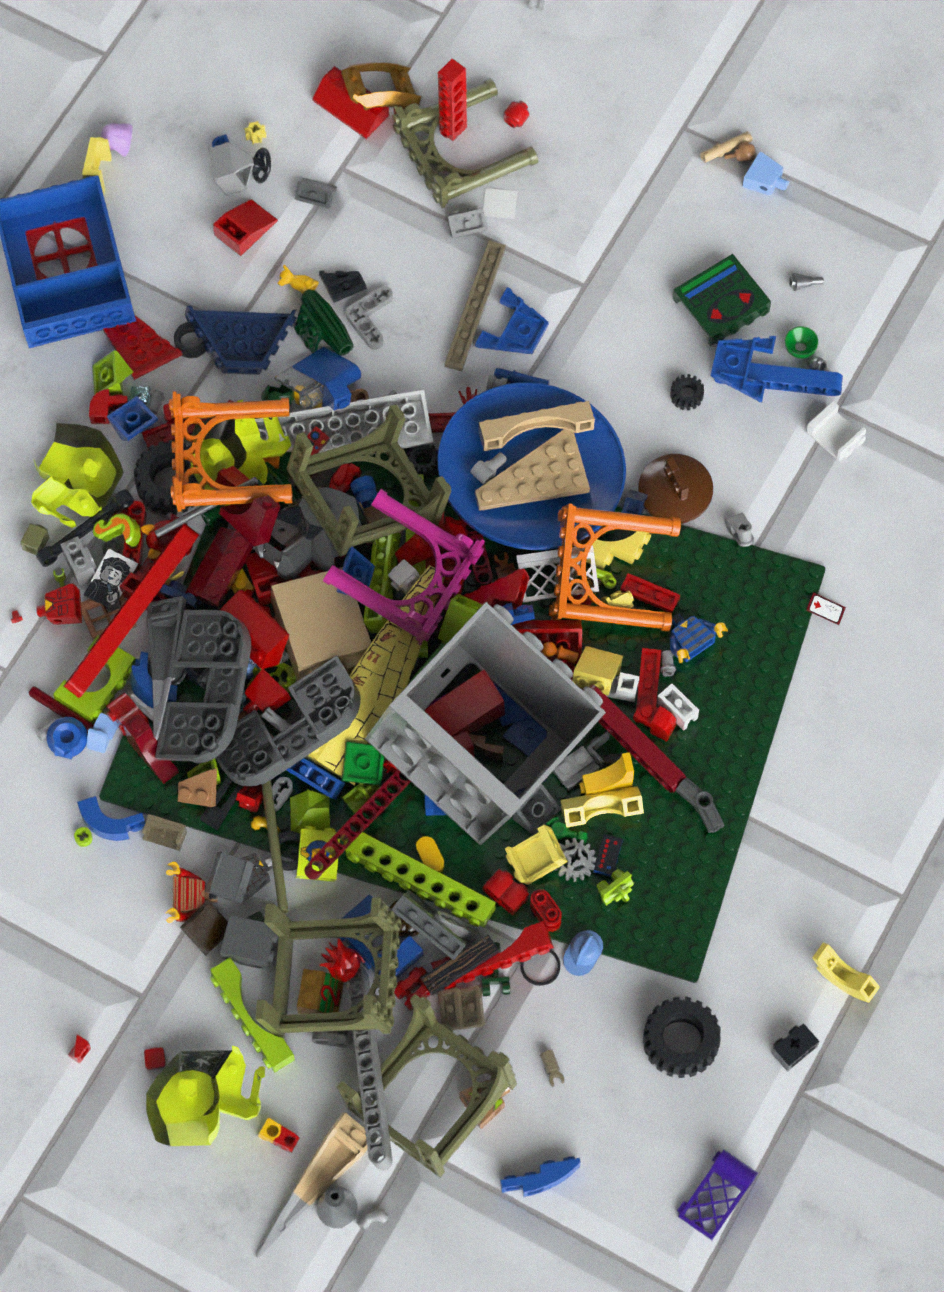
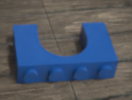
[339,894,424,979]

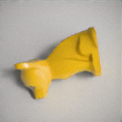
[277,265,319,294]

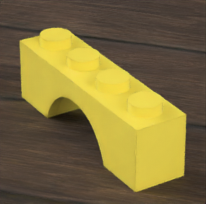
[560,786,644,827]

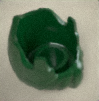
[261,380,295,406]

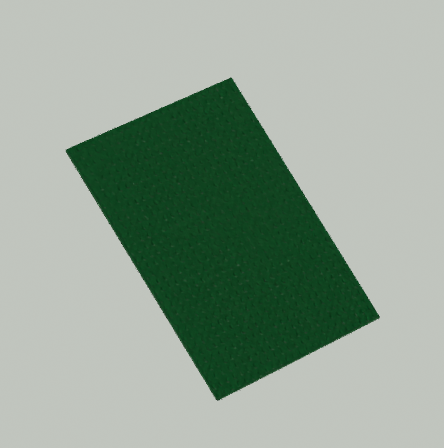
[99,412,826,983]

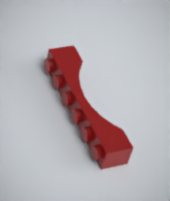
[431,921,554,990]

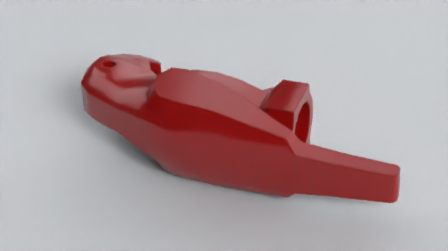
[329,462,362,493]

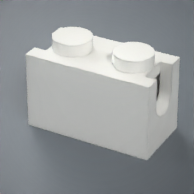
[657,684,699,731]

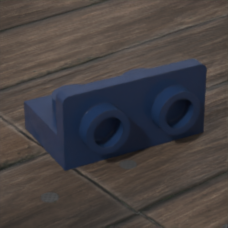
[160,580,203,610]

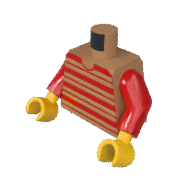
[165,862,218,923]

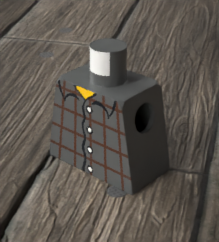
[241,853,273,901]

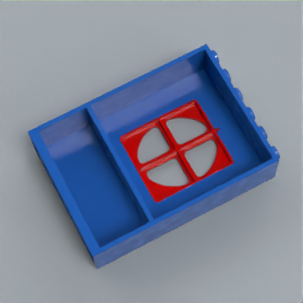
[0,175,136,348]

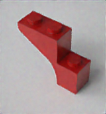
[395,522,467,566]

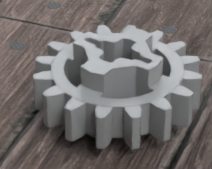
[555,838,596,882]

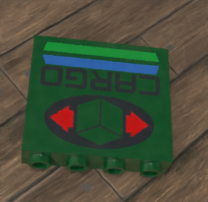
[672,254,771,346]

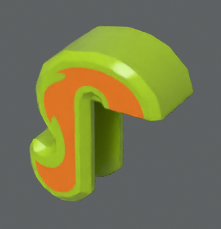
[93,513,141,547]

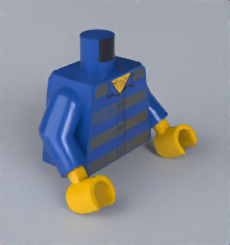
[669,614,728,663]

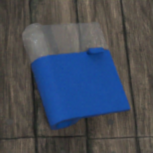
[274,347,361,410]

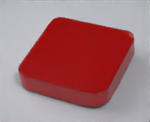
[144,1047,166,1070]

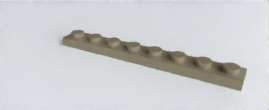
[444,241,506,372]

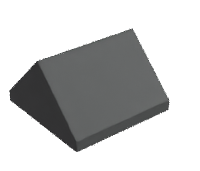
[513,783,561,835]

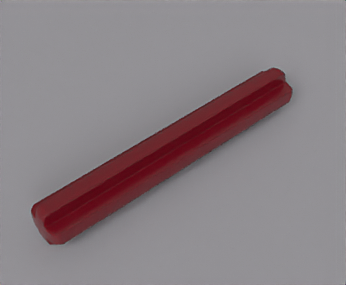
[29,686,94,734]

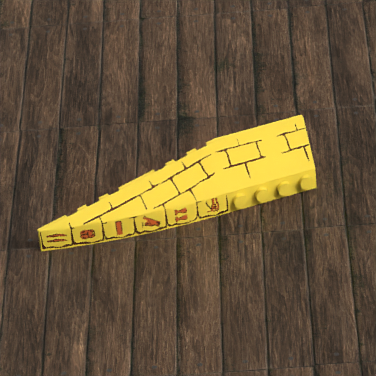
[306,565,445,785]

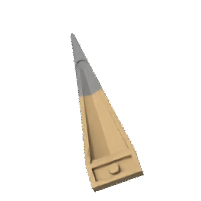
[256,1112,367,1257]

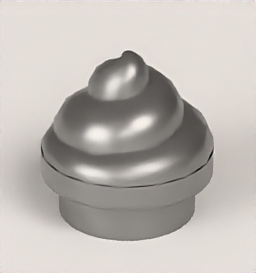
[807,357,827,371]

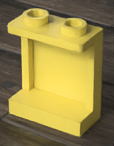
[82,137,112,194]
[572,646,623,696]
[505,825,568,885]

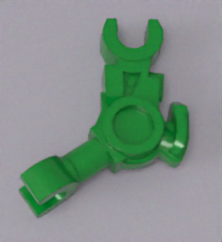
[546,817,588,845]

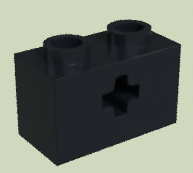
[772,1023,820,1072]

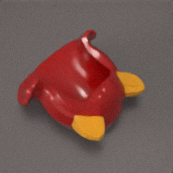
[141,514,193,559]

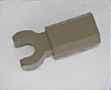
[540,1050,564,1087]

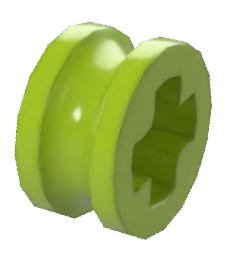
[74,827,93,847]

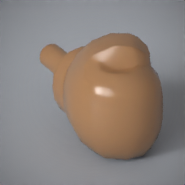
[724,141,756,161]

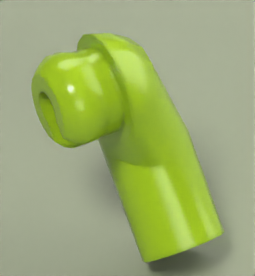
[591,568,616,589]

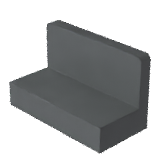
[294,178,337,209]

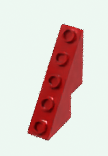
[443,569,530,615]

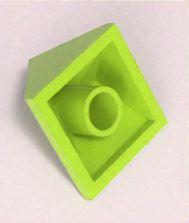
[92,350,133,396]
[290,790,330,833]

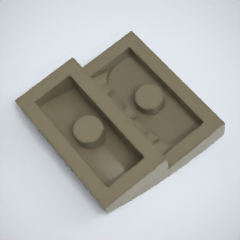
[438,985,485,1030]

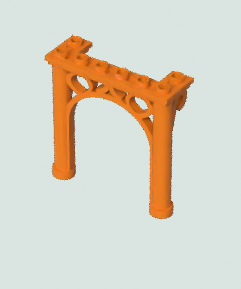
[169,391,293,512]
[549,504,681,632]

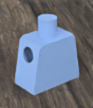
[743,152,789,195]

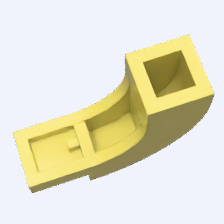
[812,943,879,1003]

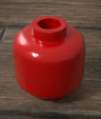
[503,101,530,128]

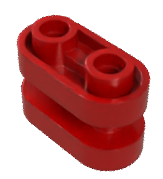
[530,889,562,932]
[394,967,431,1011]

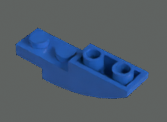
[500,1156,581,1197]

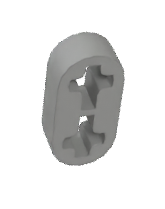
[272,777,293,812]

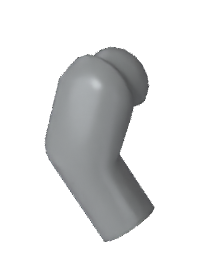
[357,1208,388,1231]

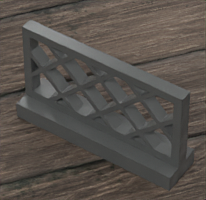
[391,890,469,960]

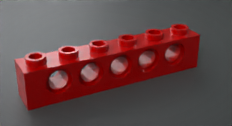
[438,58,467,141]

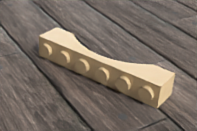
[479,401,595,451]

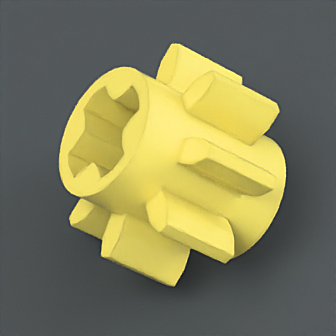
[244,121,266,144]

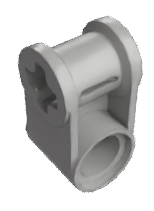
[724,512,754,547]

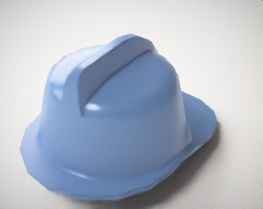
[563,930,603,976]

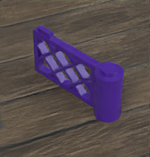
[677,1149,758,1241]

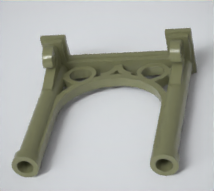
[392,78,539,209]

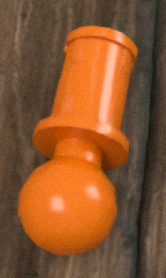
[542,642,578,664]

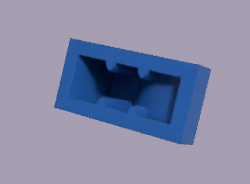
[322,377,351,411]

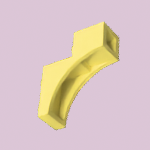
[586,532,651,570]

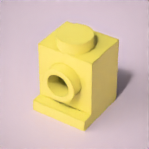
[601,590,634,608]

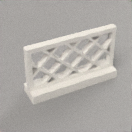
[517,545,599,603]

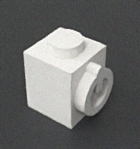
[388,559,420,594]

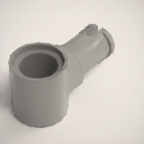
[470,452,507,485]

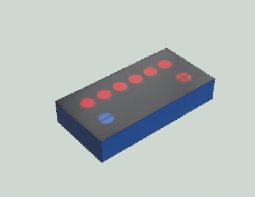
[594,834,623,877]

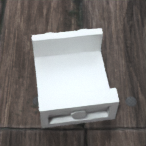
[806,401,866,461]

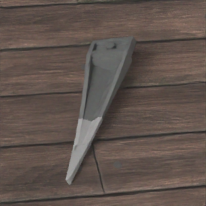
[147,596,186,740]

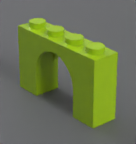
[53,635,136,724]

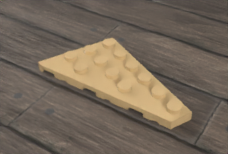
[475,429,590,511]

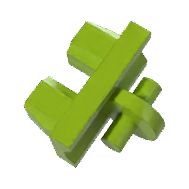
[342,783,379,813]
[597,869,634,906]

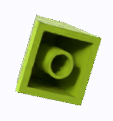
[437,594,483,645]

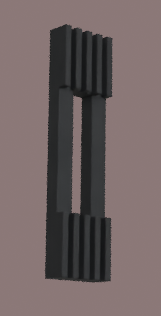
[200,776,244,830]

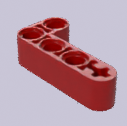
[111,501,147,574]

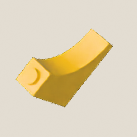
[579,752,634,795]

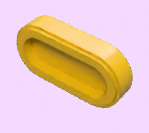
[416,837,444,873]

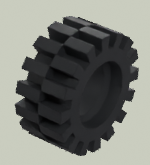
[670,374,704,411]
[407,444,438,478]

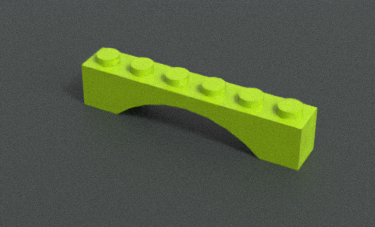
[210,957,295,1073]

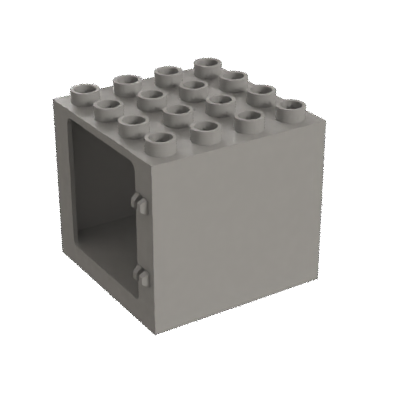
[365,602,606,845]

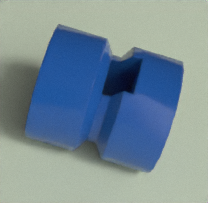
[350,476,378,509]

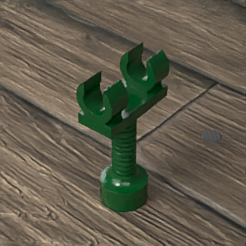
[482,942,510,996]

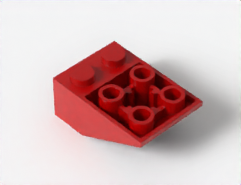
[213,199,278,256]
[245,545,293,605]

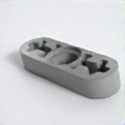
[434,911,480,942]

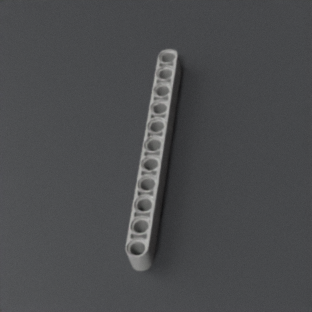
[347,965,393,1171]

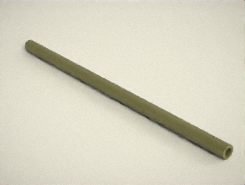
[259,713,289,913]

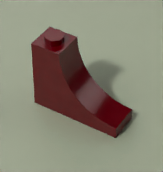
[219,495,280,547]
[123,714,179,784]

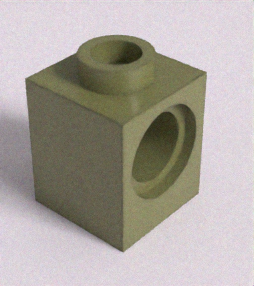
[20,523,49,555]

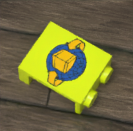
[295,826,340,882]

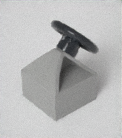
[208,142,271,196]

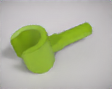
[53,568,66,587]

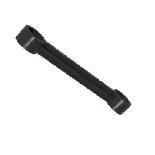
[36,489,134,567]

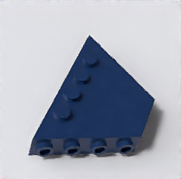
[185,306,297,375]

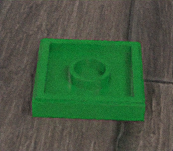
[341,741,384,786]

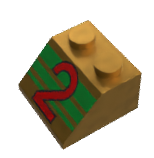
[297,968,344,1014]

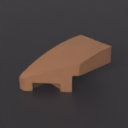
[469,734,504,761]

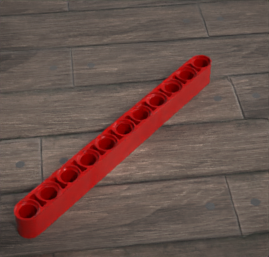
[63,523,199,698]

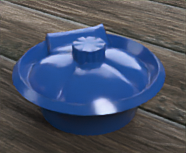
[46,717,88,760]

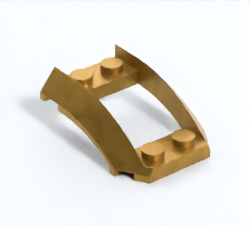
[341,62,422,110]

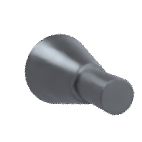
[789,273,824,291]

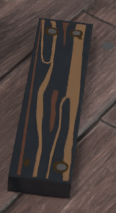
[421,935,500,996]

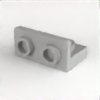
[446,206,488,238]

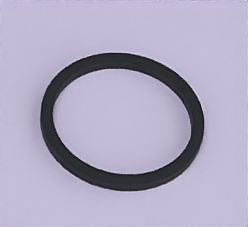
[520,949,561,986]

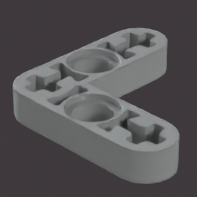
[346,286,393,350]

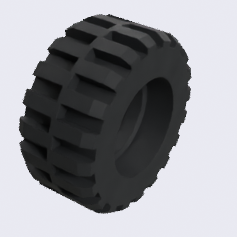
[134,440,195,515]
[643,997,721,1078]

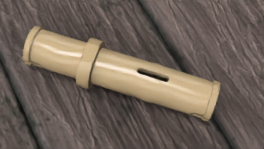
[700,131,752,163]

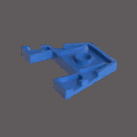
[475,287,549,355]
[711,336,776,402]

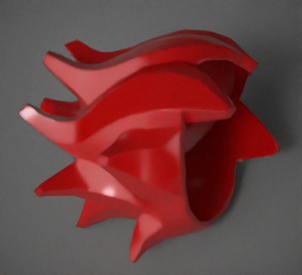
[319,938,365,983]

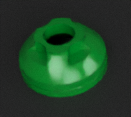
[785,326,819,359]

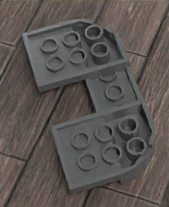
[155,610,251,763]
[216,655,361,786]

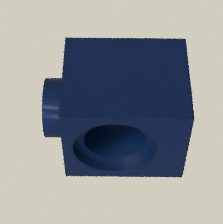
[622,489,648,515]

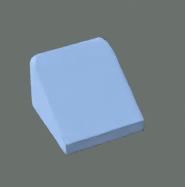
[93,713,119,740]
[87,728,109,753]

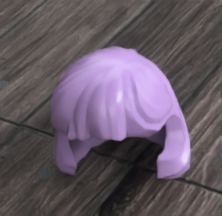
[101,123,133,157]

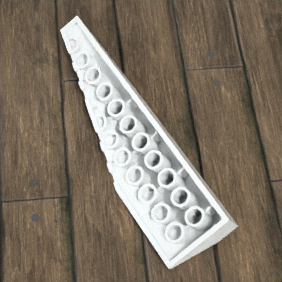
[255,390,433,454]

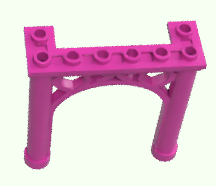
[323,489,485,645]

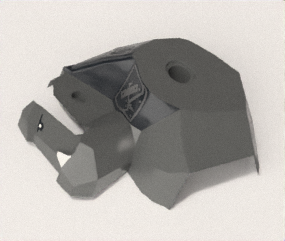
[255,487,376,580]

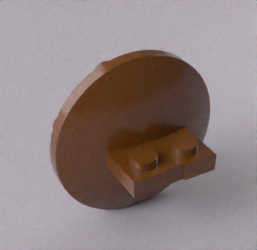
[638,454,713,524]

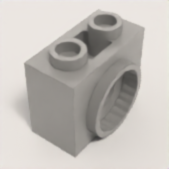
[60,536,97,587]

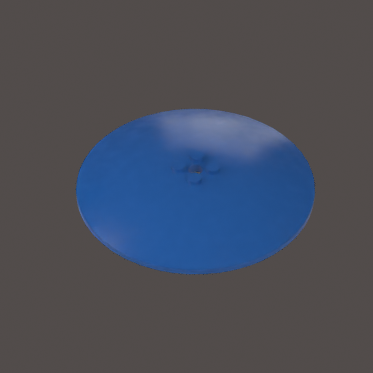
[437,383,626,550]

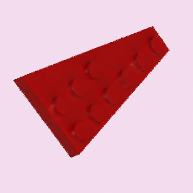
[103,316,182,380]

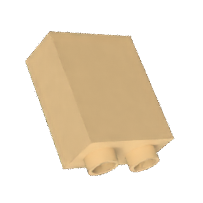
[271,567,371,681]

